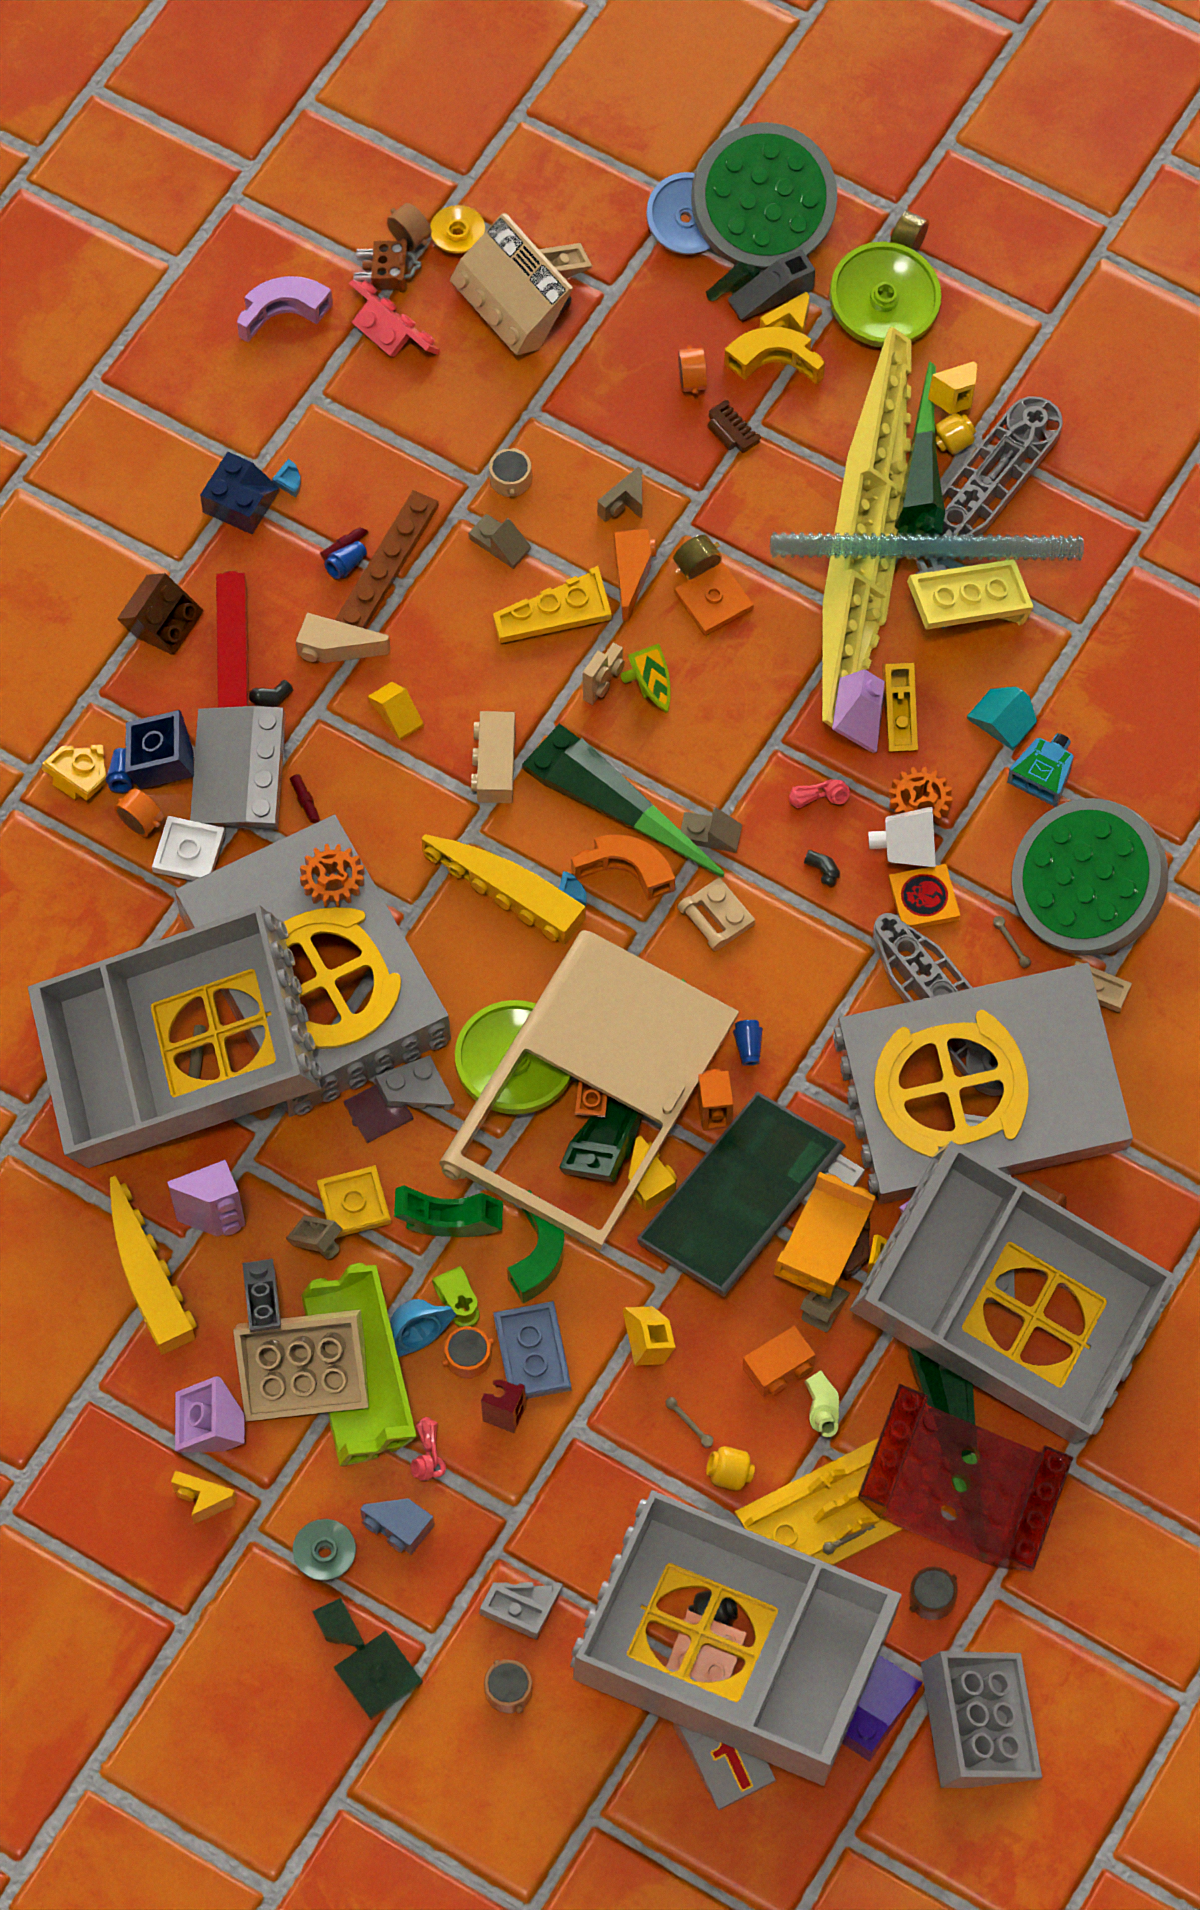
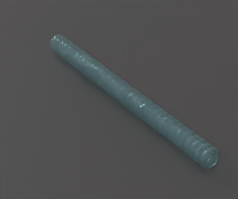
[770,532,1084,561]

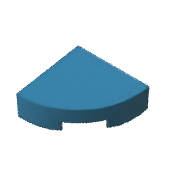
[272,459,301,497]
[559,871,587,907]

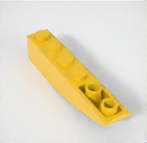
[421,834,586,945]
[110,1176,197,1355]

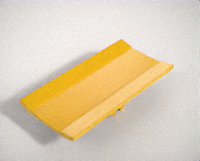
[734,1428,945,1566]

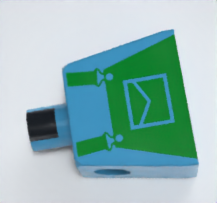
[1007,733,1074,807]

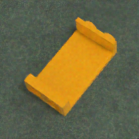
[773,1172,876,1299]

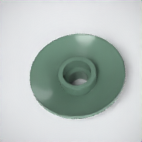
[293,1519,356,1581]

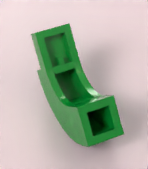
[394,1185,503,1237]
[507,1190,565,1304]

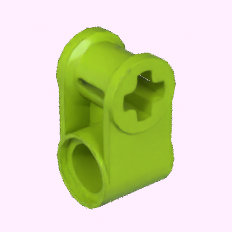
[432,1266,480,1327]

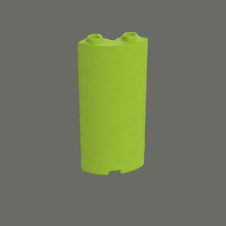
[301,1263,416,1466]

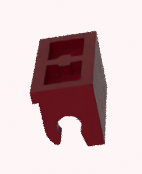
[481,1379,526,1433]

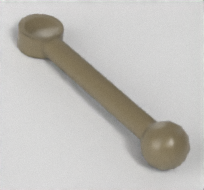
[993,916,1031,968]
[665,1397,713,1448]
[822,1525,875,1554]

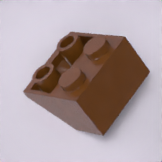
[117,573,204,655]

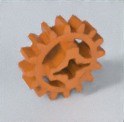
[889,767,953,825]
[300,844,365,907]

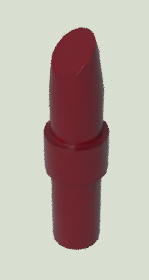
[320,527,368,561]
[290,774,320,824]

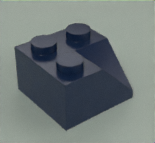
[200,451,280,535]
[125,710,194,789]

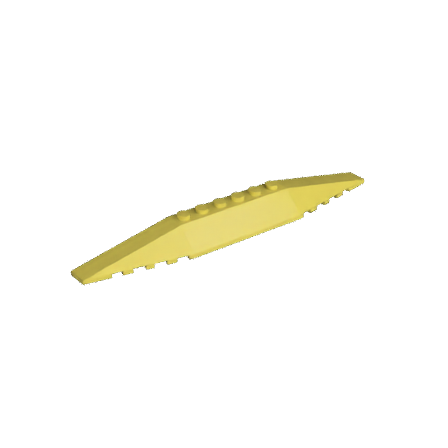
[822,327,911,727]

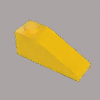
[882,663,918,752]

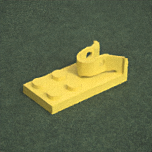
[907,559,1033,630]

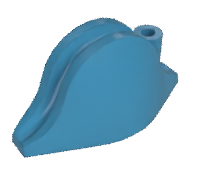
[390,1299,457,1357]

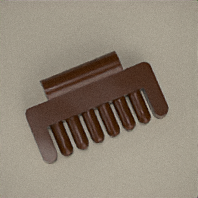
[707,400,761,453]

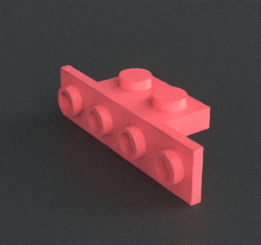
[349,279,441,358]

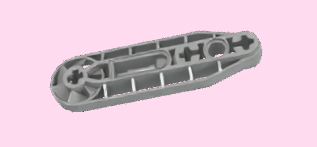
[924,396,1062,561]
[873,913,1004,1096]

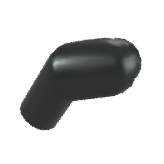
[249,680,293,707]
[804,850,840,886]

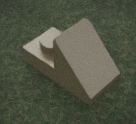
[597,467,642,522]
[469,514,531,569]
[680,807,742,853]
[800,1286,850,1332]

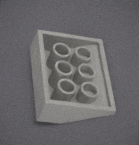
[190,706,286,830]
[921,1651,1042,1788]

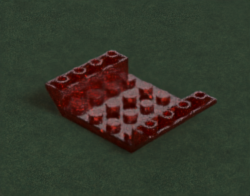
[857,1384,1073,1572]

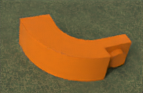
[571,835,675,900]

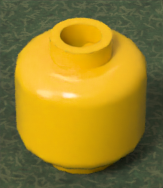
[935,413,977,455]
[706,1446,755,1491]

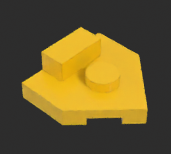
[42,745,106,800]

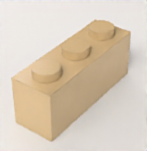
[471,711,516,803]

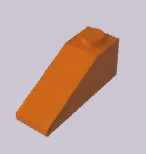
[614,529,656,621]

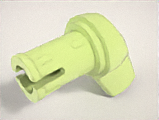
[804,1371,839,1437]

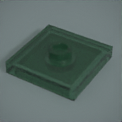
[334,1631,423,1720]

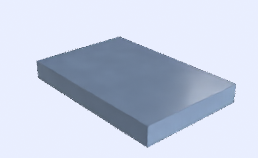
[493,1301,572,1399]

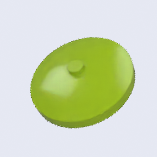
[829,242,941,347]
[455,1000,572,1114]

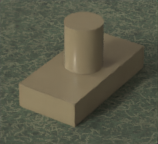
[286,1215,342,1259]

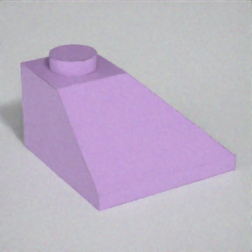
[832,669,885,753]
[175,1376,245,1453]

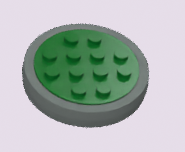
[691,122,837,270]
[1012,798,1168,955]

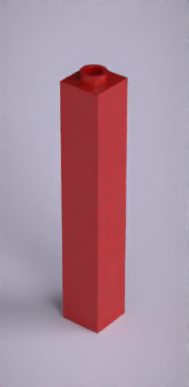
[216,571,249,708]

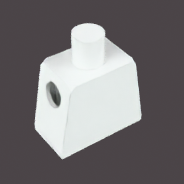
[869,807,936,867]

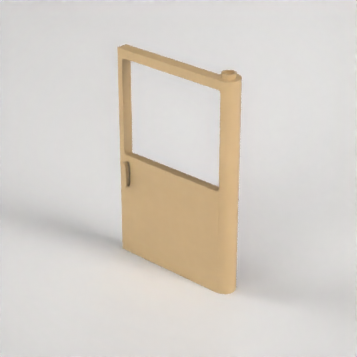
[439,930,739,1250]

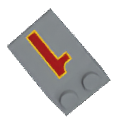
[673,1723,776,1811]

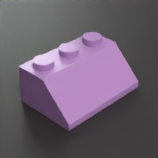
[167,1160,246,1236]

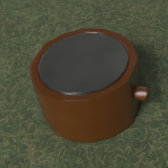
[909,1567,958,1620]

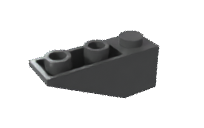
[728,249,815,321]
[242,1259,281,1333]

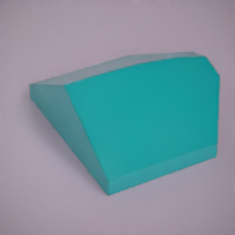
[967,687,1037,751]

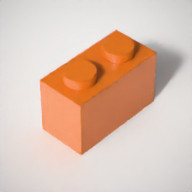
[697,1069,734,1131]
[742,1325,815,1397]

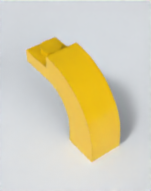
[724,327,825,385]

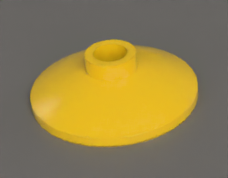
[430,205,485,253]

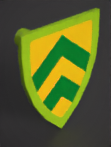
[621,643,671,712]

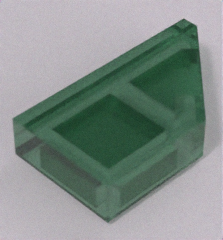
[705,262,761,301]
[312,1598,366,1651]

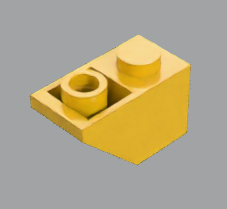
[928,361,977,414]
[628,1135,677,1212]
[622,1306,676,1366]

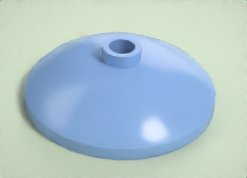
[646,172,711,255]

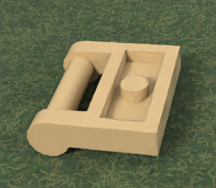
[677,877,755,951]

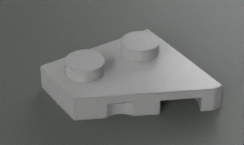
[374,1055,454,1110]
[479,1582,563,1640]

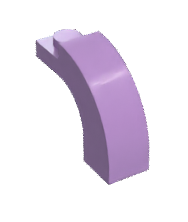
[237,276,333,342]

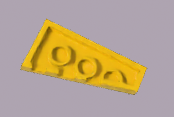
[493,566,612,643]

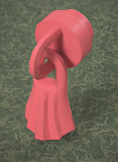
[789,779,850,808]
[411,1417,446,1480]

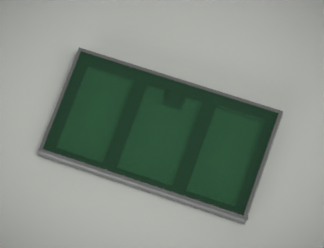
[637,1091,845,1296]

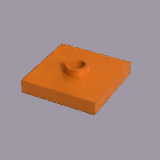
[674,562,754,636]

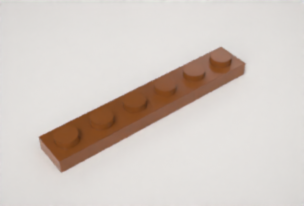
[335,490,439,629]

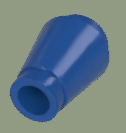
[324,541,367,579]
[106,748,134,793]
[733,1020,763,1066]

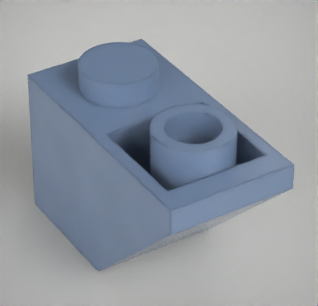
[360,1498,434,1555]

